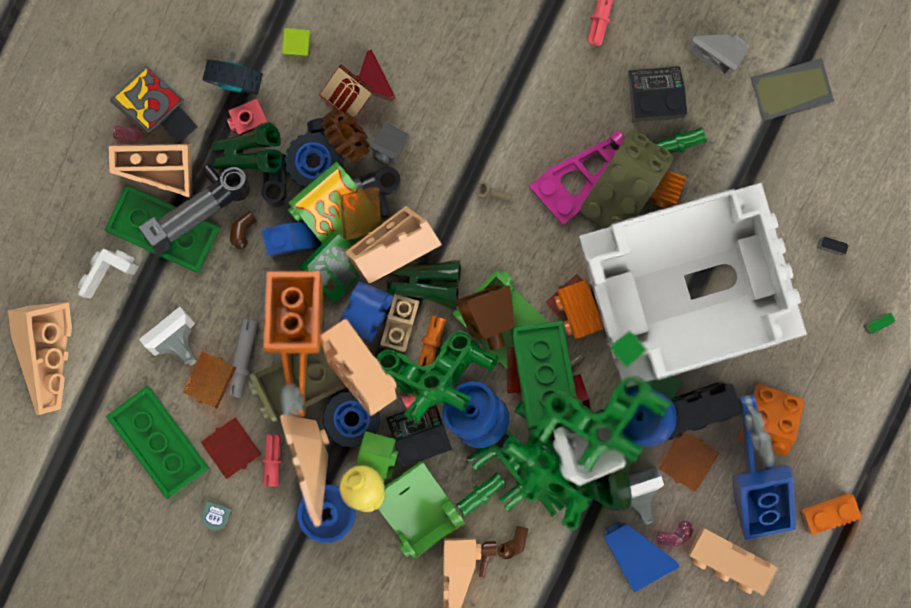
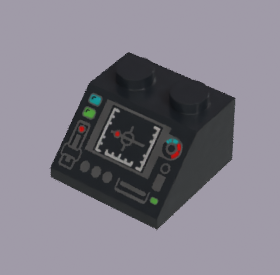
[628,66,687,122]
[386,404,452,467]

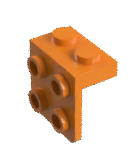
[737,384,804,456]

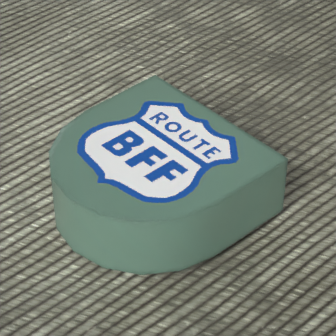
[202,501,232,531]

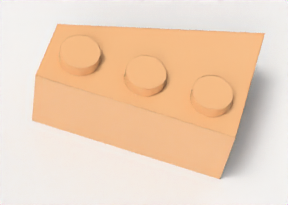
[109,144,193,197]
[344,206,442,284]
[320,319,397,416]
[687,527,778,596]

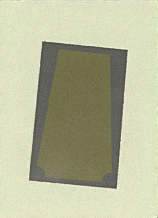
[751,58,834,121]

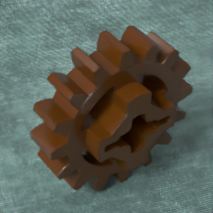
[321,108,370,162]

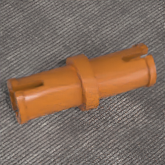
[417,315,447,366]

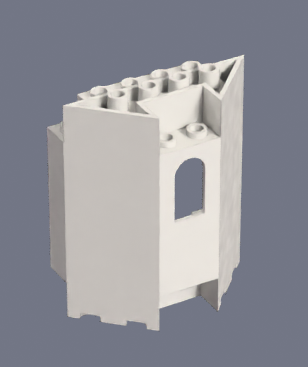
[579,183,807,387]

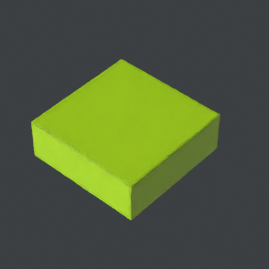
[282,28,310,57]

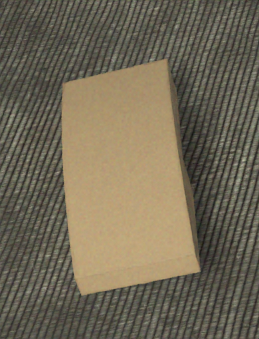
[380,295,420,354]

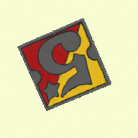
[110,65,184,136]

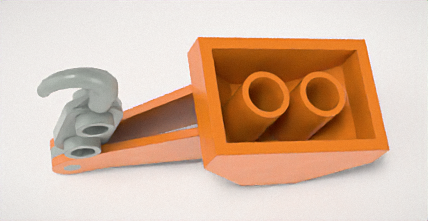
[264,272,324,417]

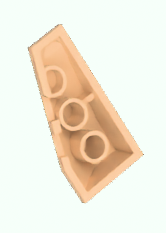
[8,302,72,415]
[280,414,330,527]
[443,537,481,608]

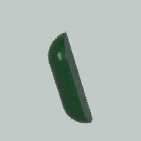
[591,409,632,511]

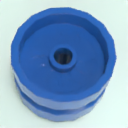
[442,381,509,448]
[623,387,677,447]
[298,484,356,543]

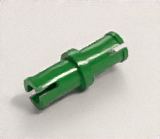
[653,127,707,154]
[456,472,506,517]

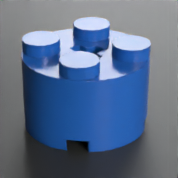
[339,281,394,343]

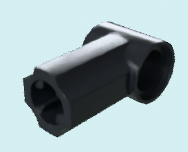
[261,154,287,207]

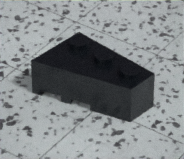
[668,380,743,440]

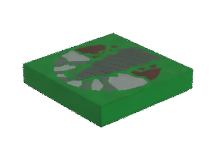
[299,231,360,303]

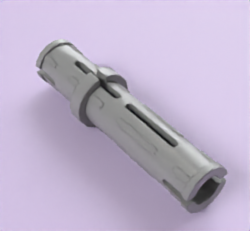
[225,319,259,398]

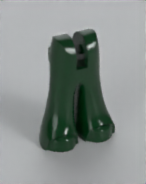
[212,122,282,173]
[386,260,461,310]

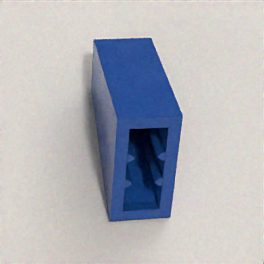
[261,222,322,259]
[602,521,680,592]

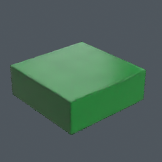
[863,313,896,334]
[609,330,647,368]

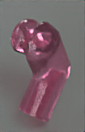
[113,124,146,142]
[656,521,694,547]

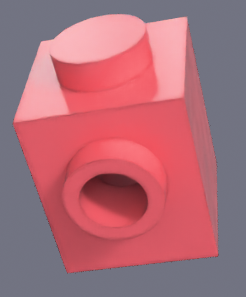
[227,99,268,135]

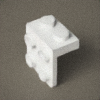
[77,249,139,299]
[553,426,626,485]

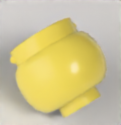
[339,465,386,512]

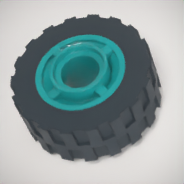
[202,59,263,94]

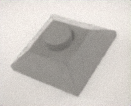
[686,34,749,78]

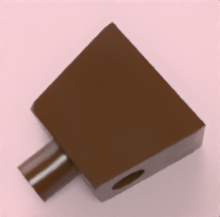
[455,284,515,350]

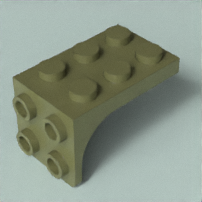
[579,130,674,228]
[248,343,346,423]

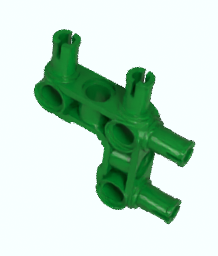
[376,331,499,423]
[532,376,672,472]
[502,399,594,530]
[466,429,565,517]

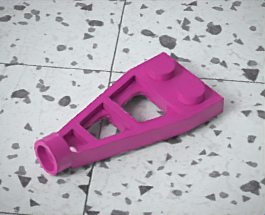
[529,130,625,225]

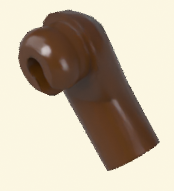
[230,211,257,249]
[497,526,529,559]

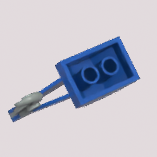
[732,395,796,540]

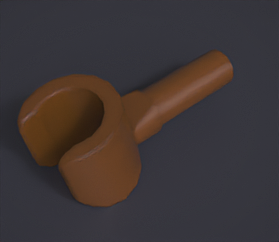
[479,541,497,578]

